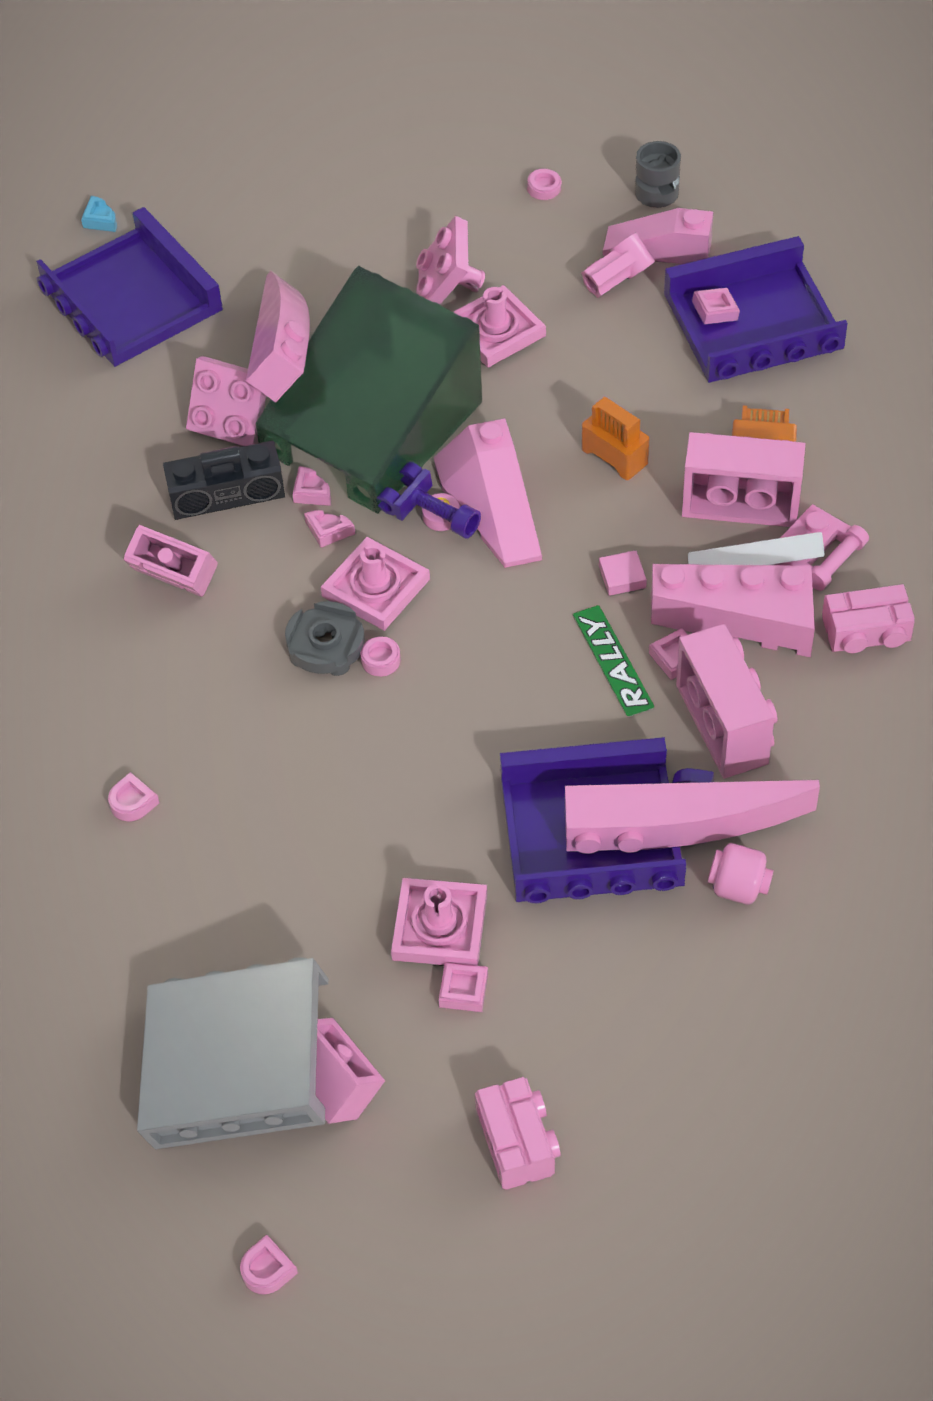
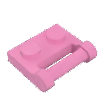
[773,504,869,591]

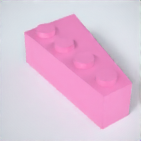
[651,564,815,658]

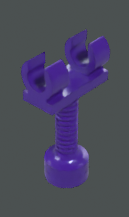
[376,462,481,539]

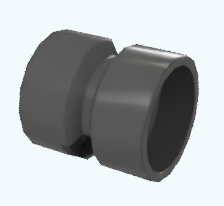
[635,141,681,208]

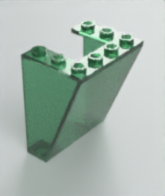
[255,265,482,514]

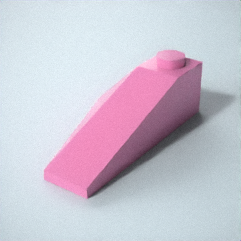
[433,418,542,568]

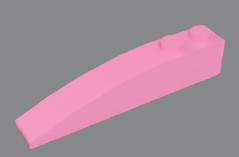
[246,271,310,402]
[565,780,820,854]

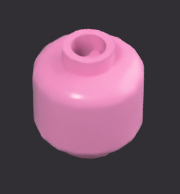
[707,843,773,905]

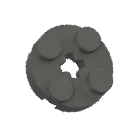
[285,601,365,676]

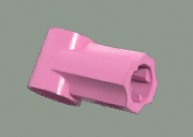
[581,232,655,298]

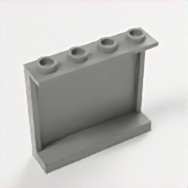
[137,957,328,1149]

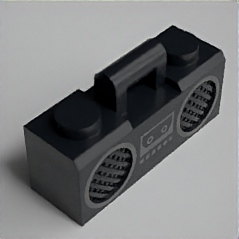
[163,440,285,520]

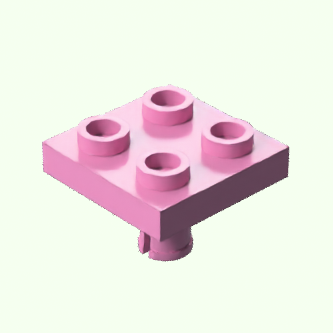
[416,216,485,315]
[446,285,546,368]
[186,356,266,446]
[321,537,430,631]
[391,878,488,966]

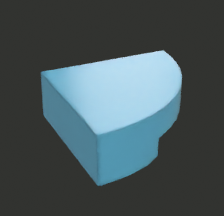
[81,196,117,232]

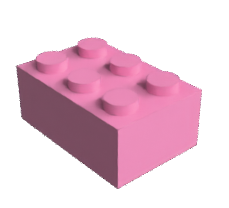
[682,432,806,527]
[676,624,777,779]

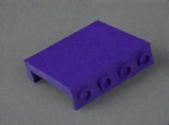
[36,207,223,367]
[664,236,848,383]
[500,737,686,903]

